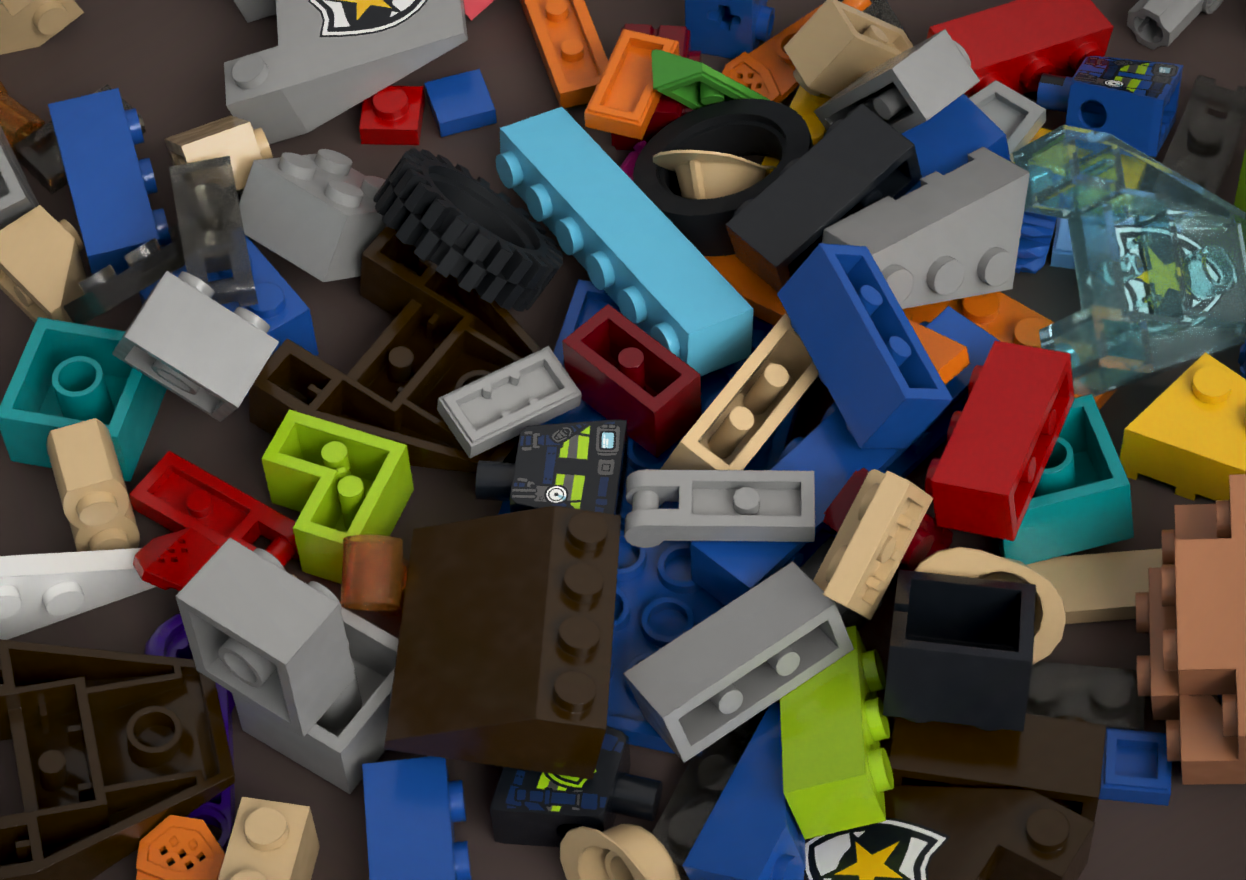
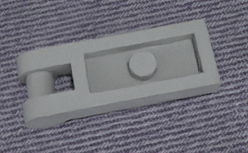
[624,469,815,548]

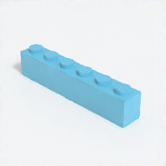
[496,107,754,376]

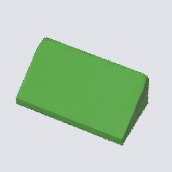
[651,49,770,110]

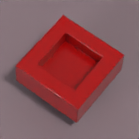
[359,86,425,146]

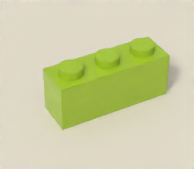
[780,625,894,839]

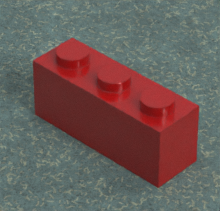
[927,0,1114,98]
[925,341,1075,541]

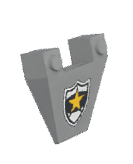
[224,0,468,145]

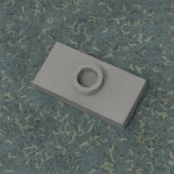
[437,346,582,458]

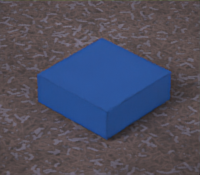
[424,69,497,137]
[1099,728,1172,806]

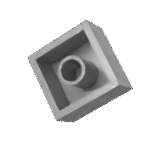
[231,149,386,282]
[112,271,279,422]
[175,538,355,737]
[232,606,398,794]

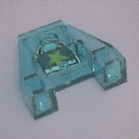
[1013,125,1246,397]

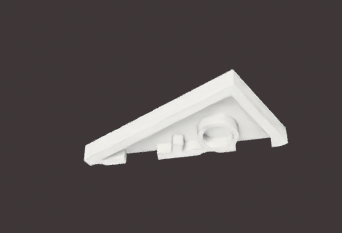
[0,548,157,640]

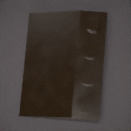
[384,506,621,779]

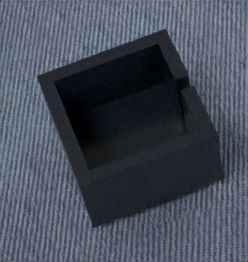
[883,570,1036,732]

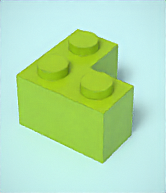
[261,409,414,590]

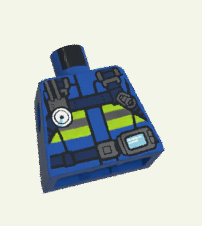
[1036,56,1183,157]

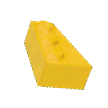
[1119,352,1246,501]

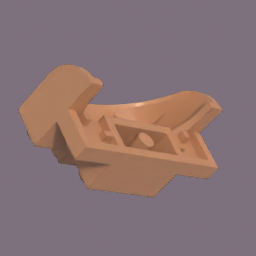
[1135,474,1246,785]

